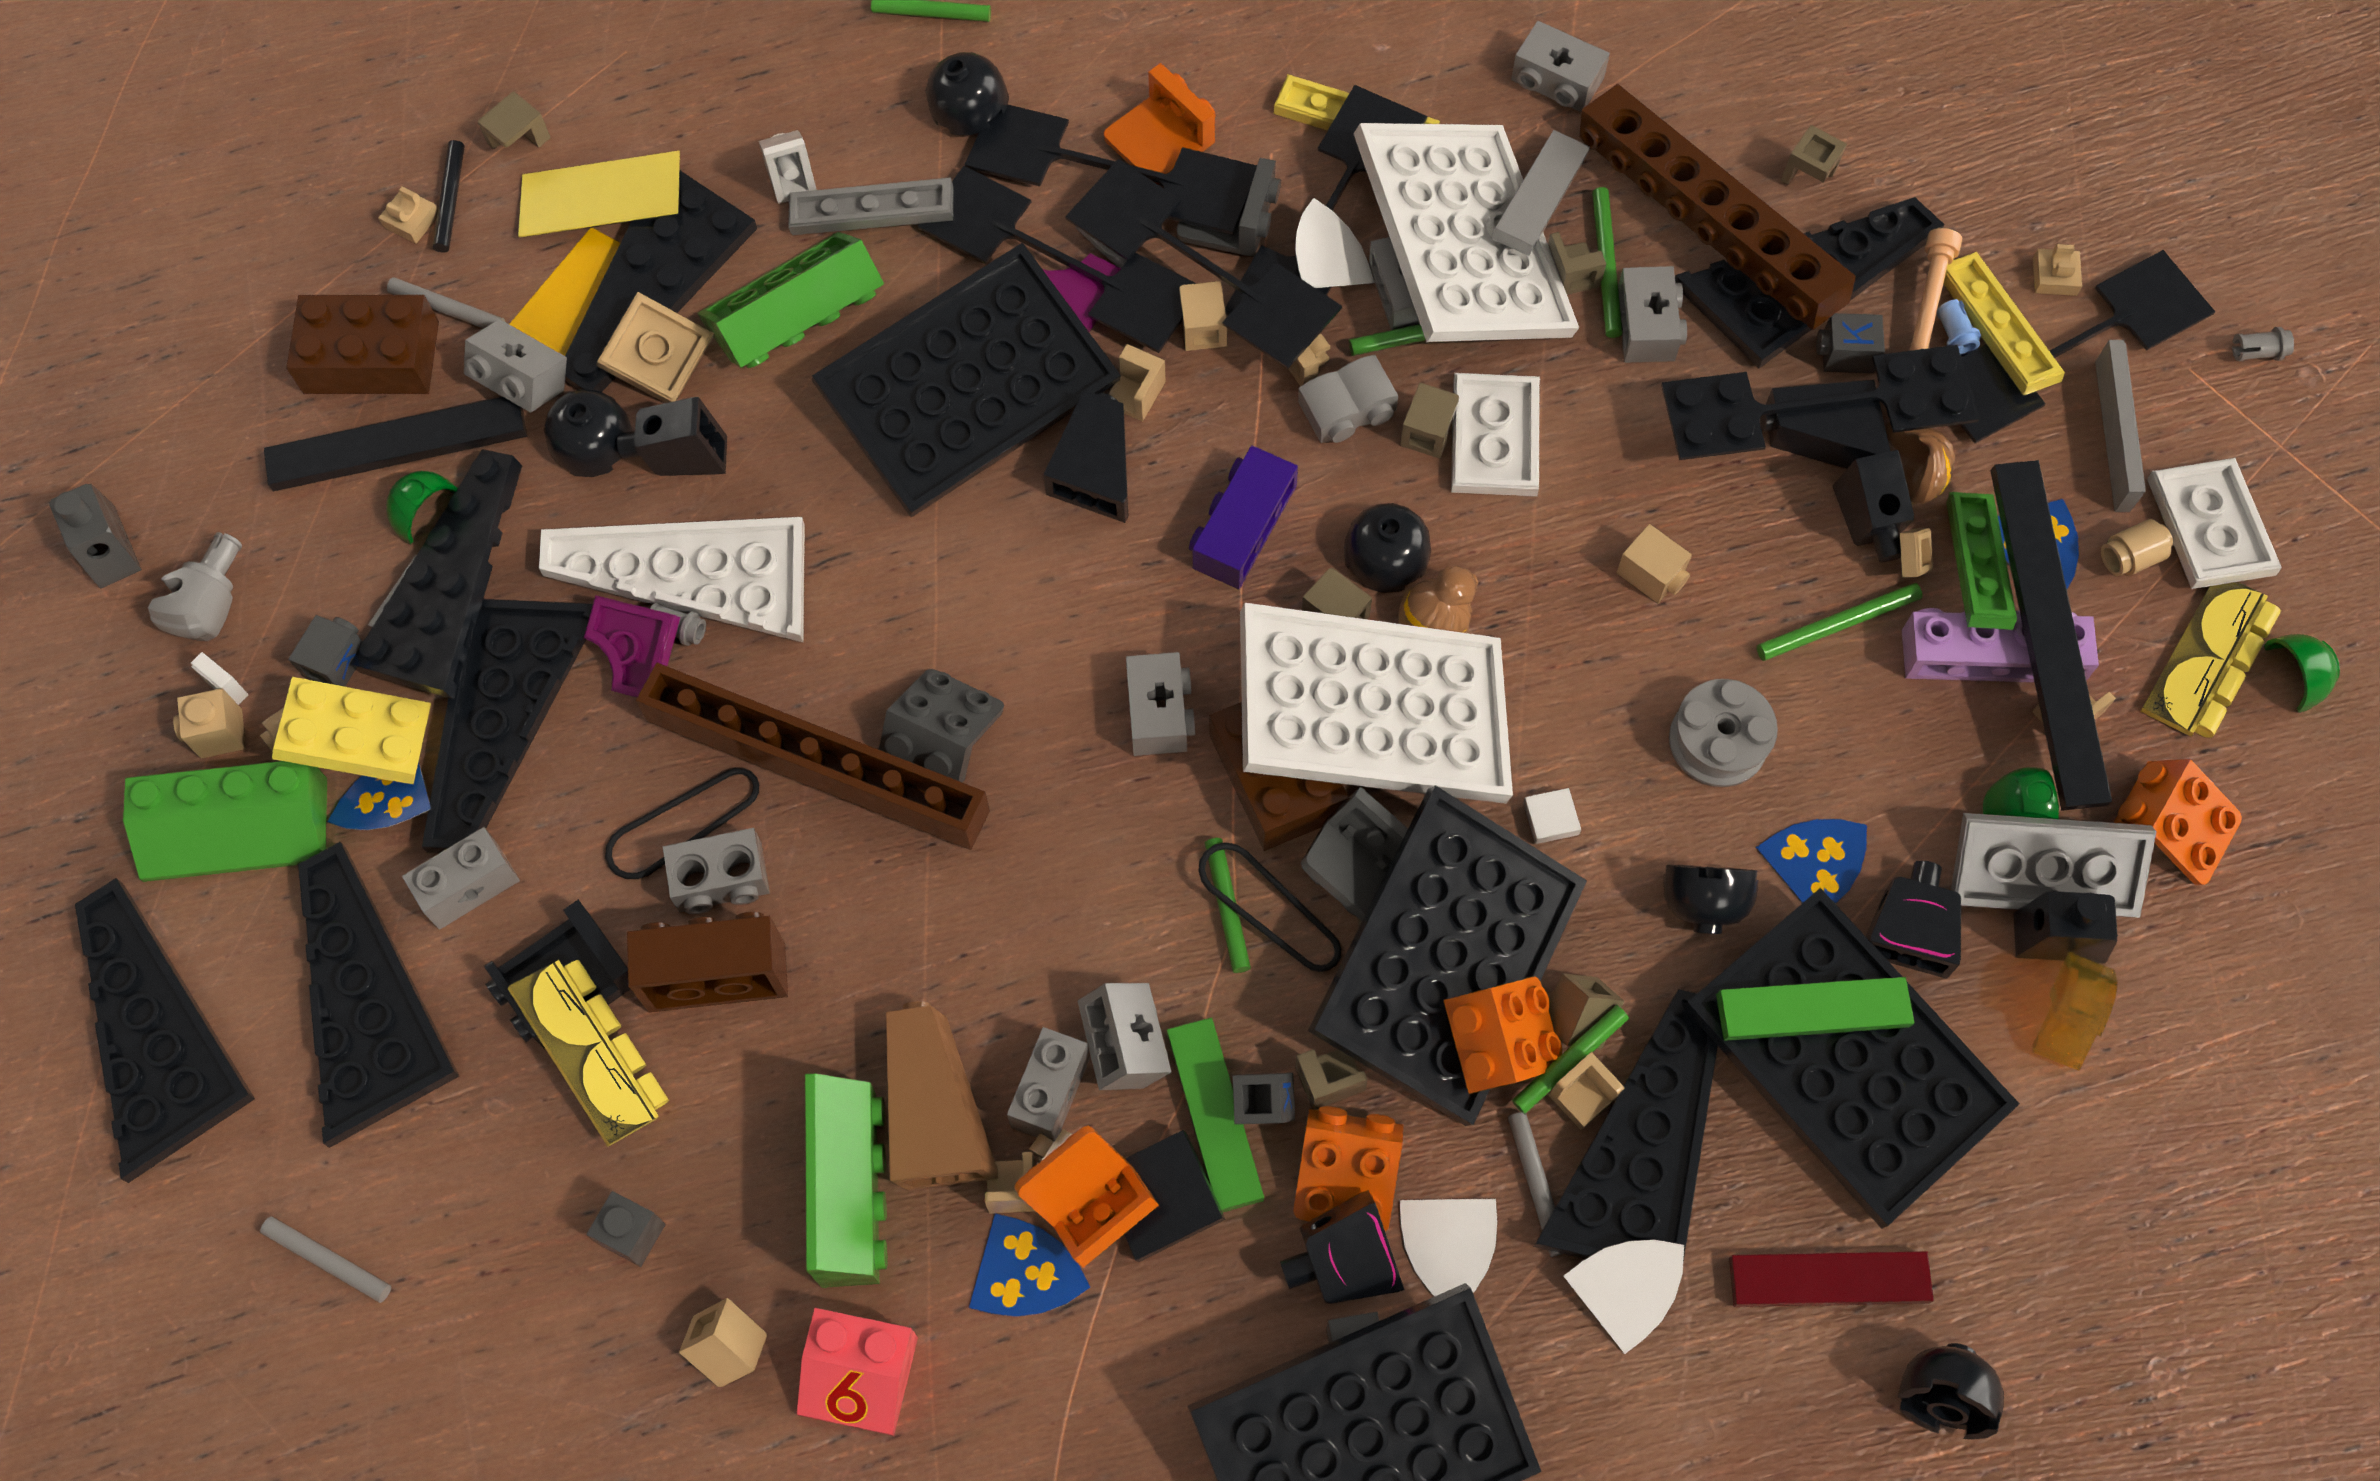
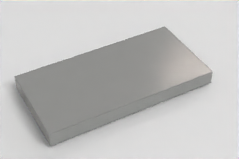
[1951,813,2157,918]

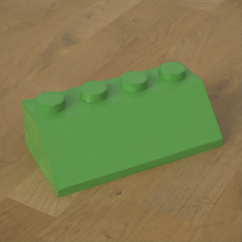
[697,232,884,368]
[123,761,327,882]
[805,1073,888,1288]

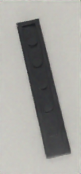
[264,397,527,492]

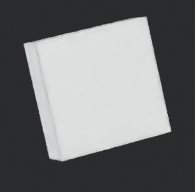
[191,652,249,705]
[1523,788,1581,844]

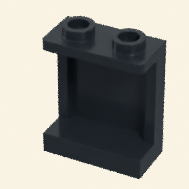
[484,899,630,1050]

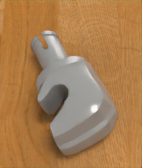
[148,532,242,641]

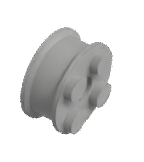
[1669,679,1778,787]

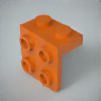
[1104,63,1216,185]
[2113,759,2242,885]
[1443,976,1562,1094]
[1293,1106,1404,1231]
[1014,1126,1159,1268]

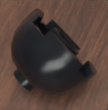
[925,52,1009,135]
[544,389,633,477]
[1344,503,1431,593]
[1663,864,1759,934]
[1898,1343,2004,1440]

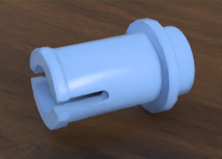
[1937,299,1981,356]

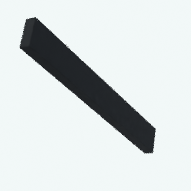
[1990,460,2112,811]

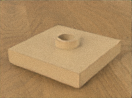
[597,292,714,403]

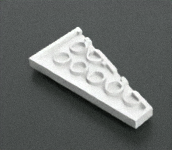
[539,517,805,642]

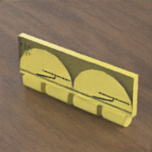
[2141,582,2281,738]
[508,960,669,1147]

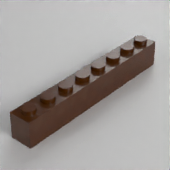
[636,662,990,850]

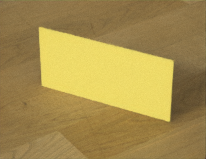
[518,151,680,238]

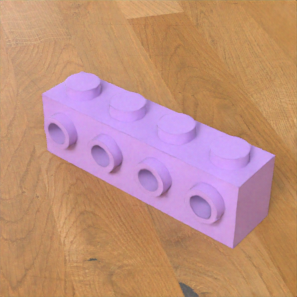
[1902,608,2099,682]

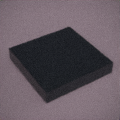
[1124,1130,1226,1262]

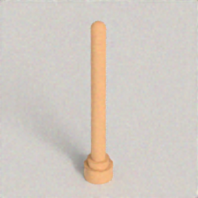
[1910,228,1962,351]

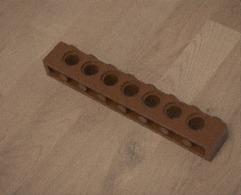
[1579,84,1856,330]

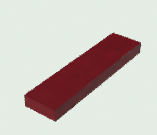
[1729,1251,1934,1307]

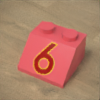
[797,1308,918,1436]

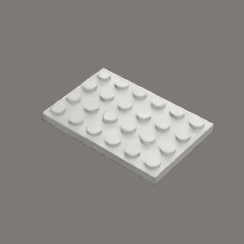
[1354,123,1579,342]
[1240,603,1513,804]

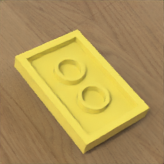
[272,677,431,785]

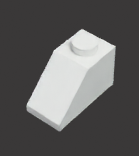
[758,130,817,204]

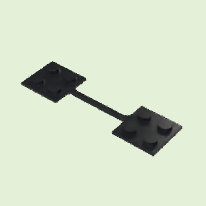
[1225,85,1428,316]
[964,105,1257,235]
[1065,159,1342,369]
[918,166,1197,353]
[1960,250,2216,443]
[1661,345,1979,460]

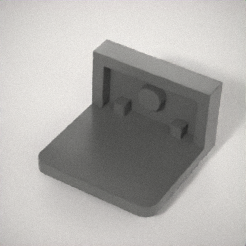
[1177,158,1281,257]
[878,669,1004,782]
[1301,787,1408,921]

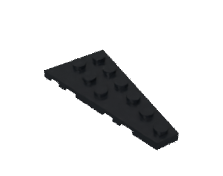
[565,170,757,392]
[1675,197,1945,368]
[350,449,522,699]
[422,599,593,853]
[298,842,459,1148]
[75,878,255,1183]
[1533,989,1718,1262]

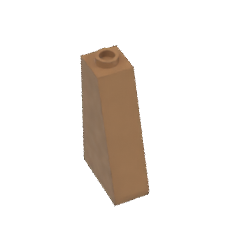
[886,1001,998,1190]

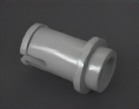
[2232,327,2294,361]
[650,603,706,646]

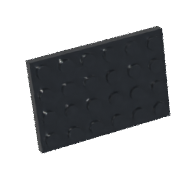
[812,242,1121,518]
[1308,785,1587,1126]
[1683,888,2020,1229]
[1188,1283,1542,1481]

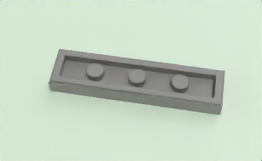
[1491,130,1590,256]
[788,178,953,235]
[2095,340,2146,512]

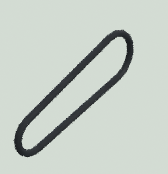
[605,768,760,879]
[1198,842,1341,972]

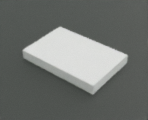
[1451,373,1540,496]
[2147,458,2282,589]

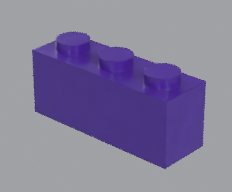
[1189,445,1298,590]

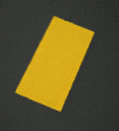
[509,227,620,356]

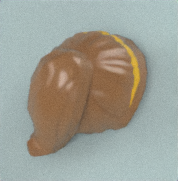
[1885,421,1956,505]
[1398,566,1479,633]

